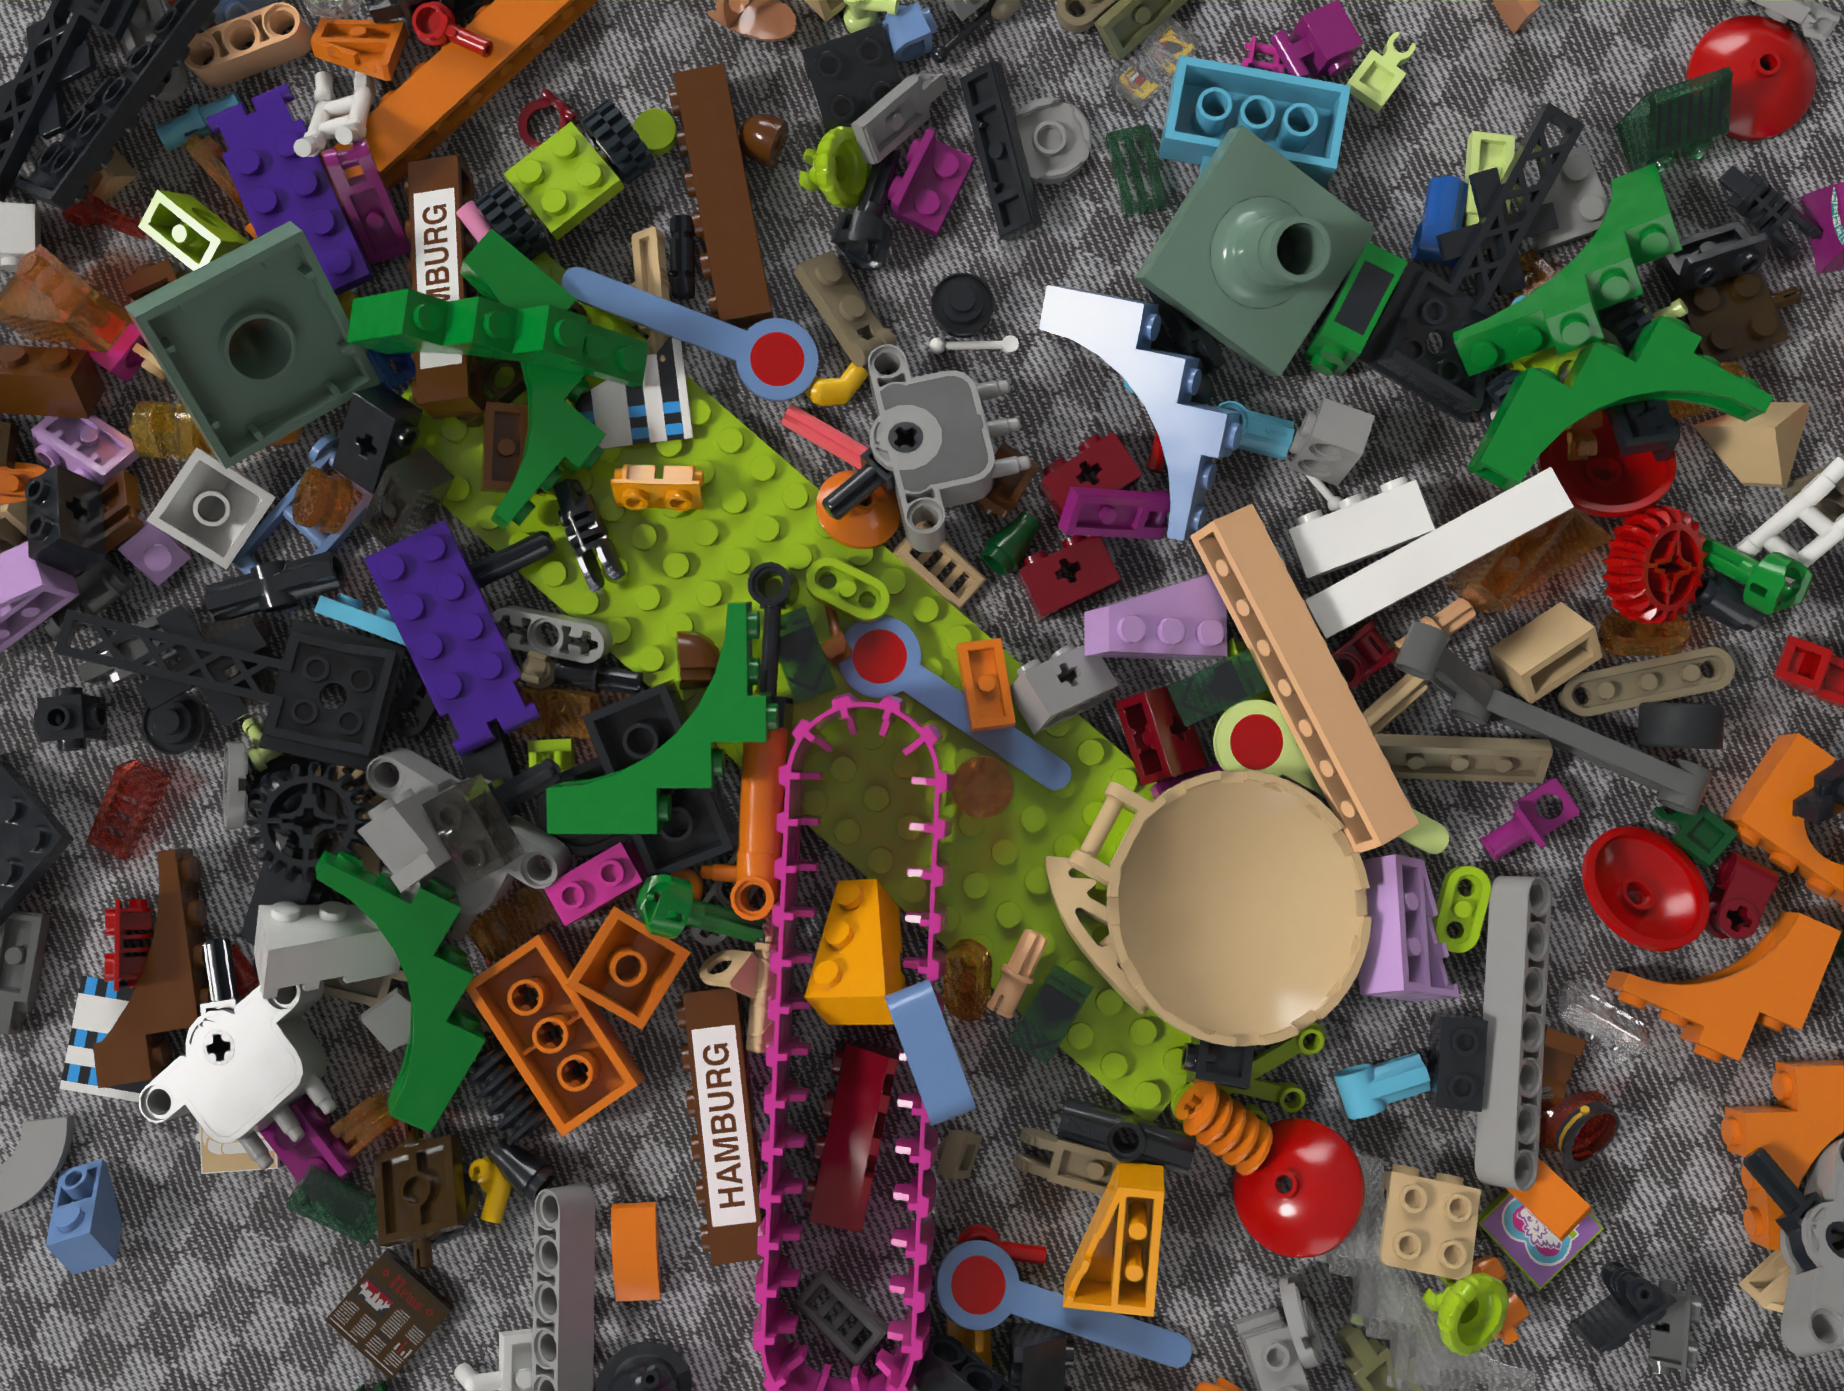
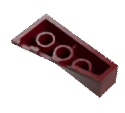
[803,1038,900,1233]

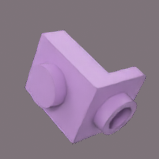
[118,512,191,586]

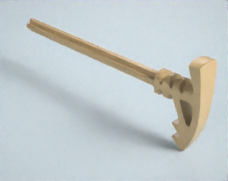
[1045,673,1428,1014]

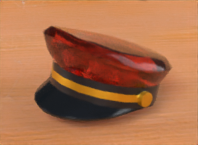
[1539,1091,1620,1172]

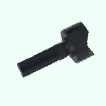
[830,150,901,271]

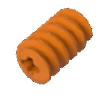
[1175,1082,1273,1176]

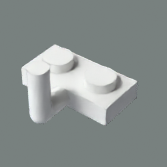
[454,1328,533,1391]

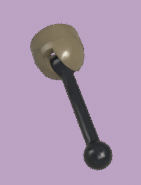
[931,0,1021,63]

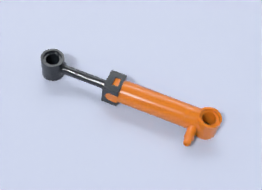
[700,562,800,921]

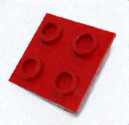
[104,899,153,991]

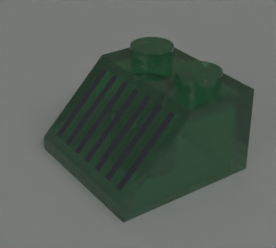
[1614,66,1733,172]

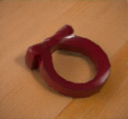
[517,88,580,149]

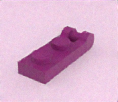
[322,139,411,265]
[1058,486,1171,540]

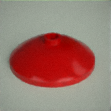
[1686,15,1816,141]
[1538,409,1677,518]
[1582,826,1710,952]
[1233,1118,1365,1258]

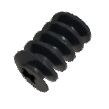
[468,1045,548,1146]

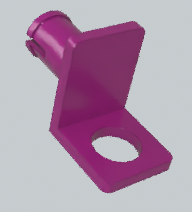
[1480,777,1580,862]

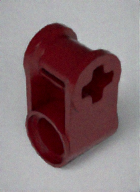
[1331,618,1400,690]
[1705,852,1778,939]

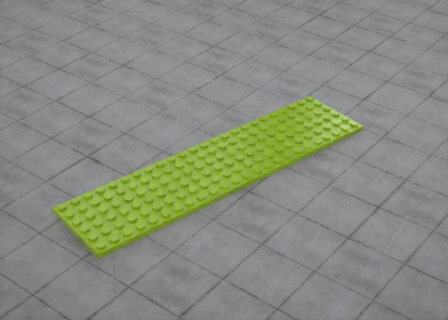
[402,252,1192,1122]

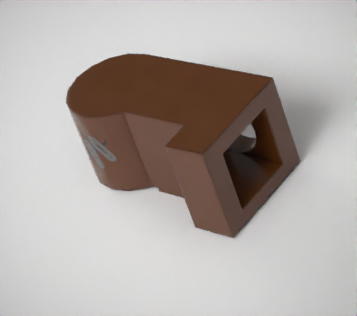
[1541,1026,1586,1114]

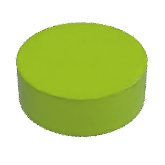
[634,108,678,155]

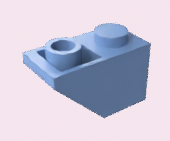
[46,1159,122,1275]

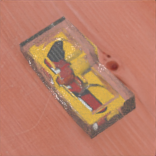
[1109,16,1202,111]

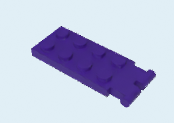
[206,83,375,296]
[364,520,542,757]

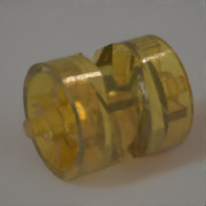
[129,401,212,460]

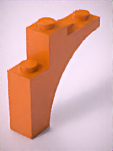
[1605,911,1842,1063]
[1721,1060,1844,1250]

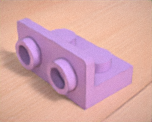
[31,414,141,485]

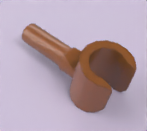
[821,605,852,665]

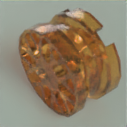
[292,467,353,535]
[951,756,1014,819]
[329,1089,400,1158]

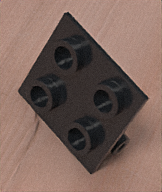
[801,23,900,132]
[1566,1261,1677,1354]

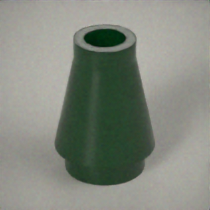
[980,511,1041,576]

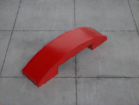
[1773,635,1844,709]

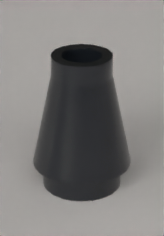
[488,1137,556,1201]

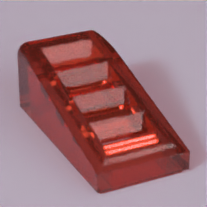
[86,760,170,861]

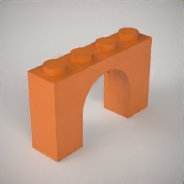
[1721,733,1844,913]

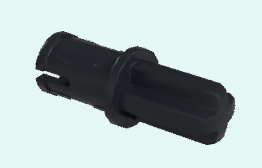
[554,658,644,695]

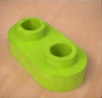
[806,557,890,623]
[1432,866,1491,953]

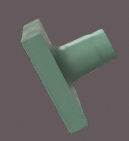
[1134,125,1376,376]
[124,221,381,469]

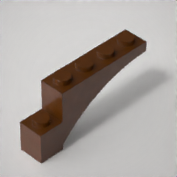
[92,848,211,1088]

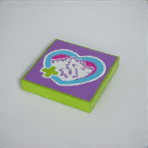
[1477,1190,1604,1290]

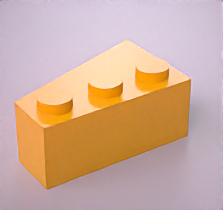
[804,879,906,1025]
[1062,1161,1165,1317]

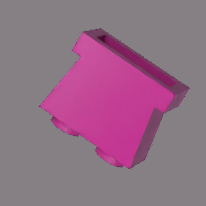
[544,840,649,926]

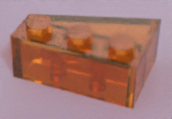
[0,244,132,353]
[1446,502,1613,613]

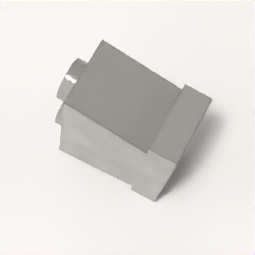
[357,787,472,892]
[1233,1307,1310,1391]

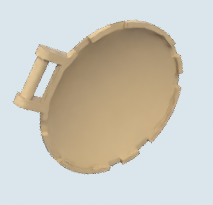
[1068,770,1372,1047]

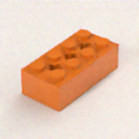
[465,932,646,1137]

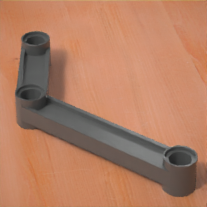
[1394,622,1713,815]

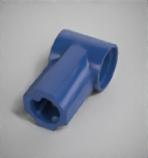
[1411,175,1468,268]

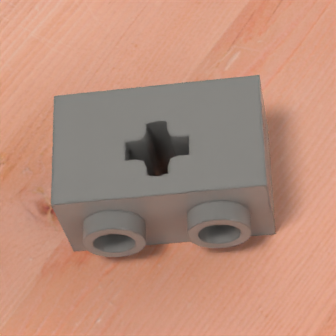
[1010,644,1119,735]

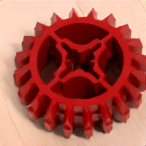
[1602,505,1708,625]

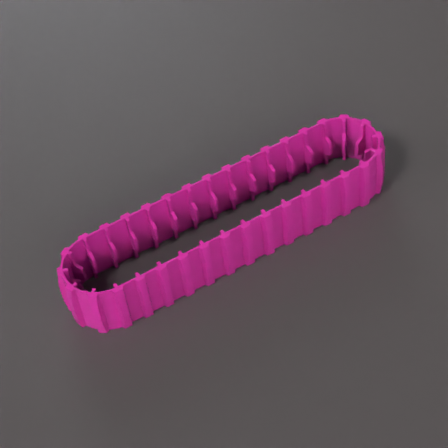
[753,693,954,1391]

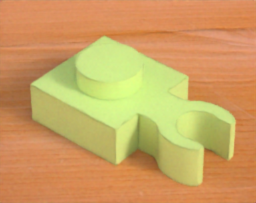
[1346,32,1416,113]

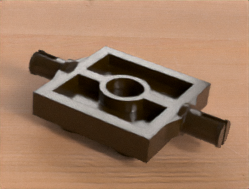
[1669,269,1802,366]
[373,1122,467,1270]

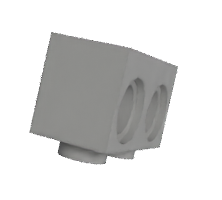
[1288,398,1375,486]

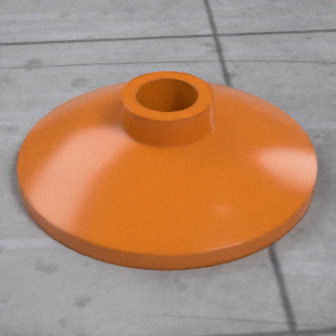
[816,470,901,549]

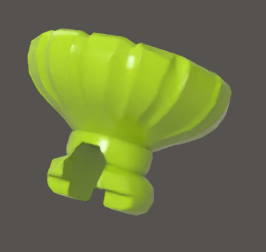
[799,126,872,209]
[1422,1273,1510,1357]

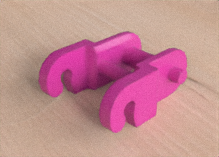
[1241,36,1285,73]

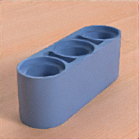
[884,979,976,1126]

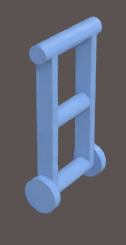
[232,433,397,613]

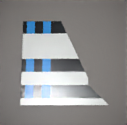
[575,337,693,448]
[60,976,152,1102]

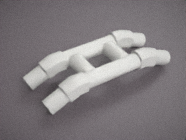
[293,71,376,157]
[1733,457,1844,584]

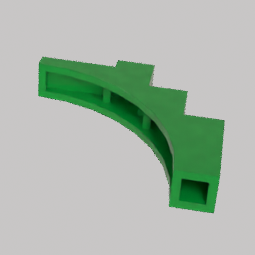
[1453,163,1682,376]
[460,228,606,531]
[346,288,649,387]
[1466,316,1774,491]
[546,602,779,834]
[315,851,486,1133]

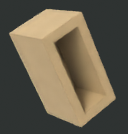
[1489,602,1603,704]

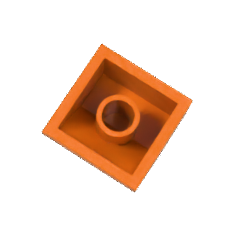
[565,906,691,1030]

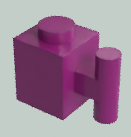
[1270,0,1363,79]

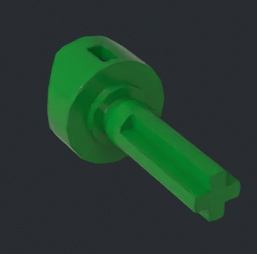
[1698,532,1813,615]
[635,874,764,943]

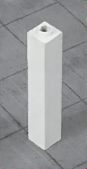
[1305,467,1574,639]

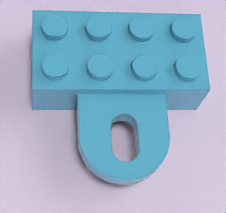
[1158,55,1351,188]

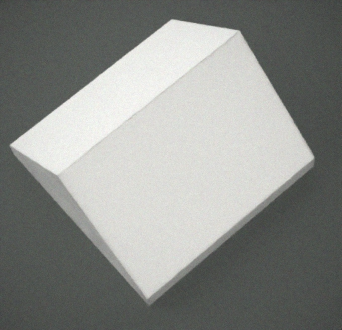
[146,447,276,570]

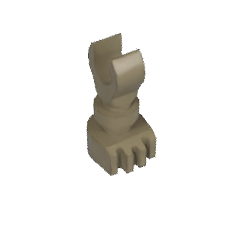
[521,650,558,691]

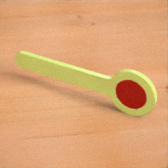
[1213,699,1449,854]

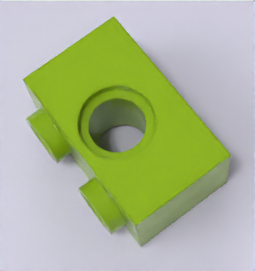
[138,190,250,271]

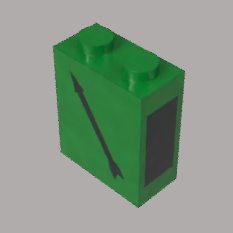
[1302,242,1408,377]

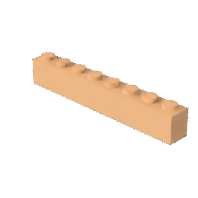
[1190,504,1420,853]

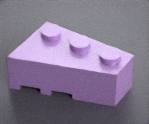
[0,541,80,653]
[1084,573,1227,661]

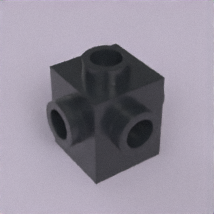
[34,687,108,751]

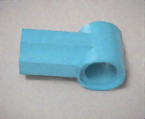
[1217,401,1295,460]
[1334,1052,1431,1119]

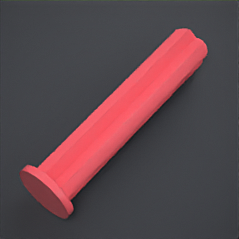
[781,405,885,491]

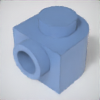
[882,2,937,62]

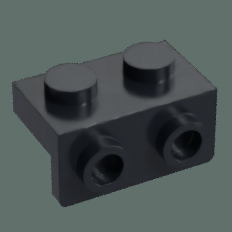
[1656,220,1771,294]

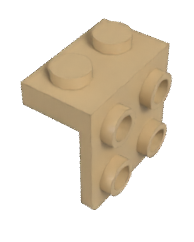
[1375,1164,1481,1280]

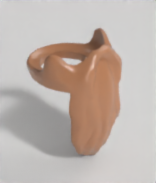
[707,0,796,42]

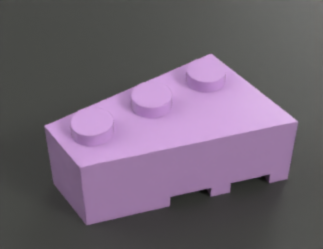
[1358,854,1460,1002]

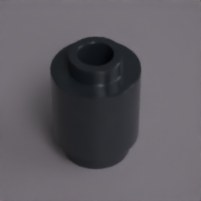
[1695,573,1765,632]

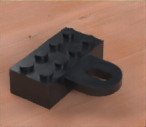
[537,679,738,877]

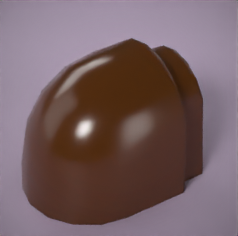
[739,114,789,169]
[676,631,720,690]

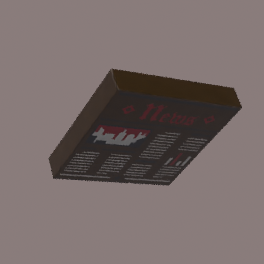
[325,1248,455,1380]

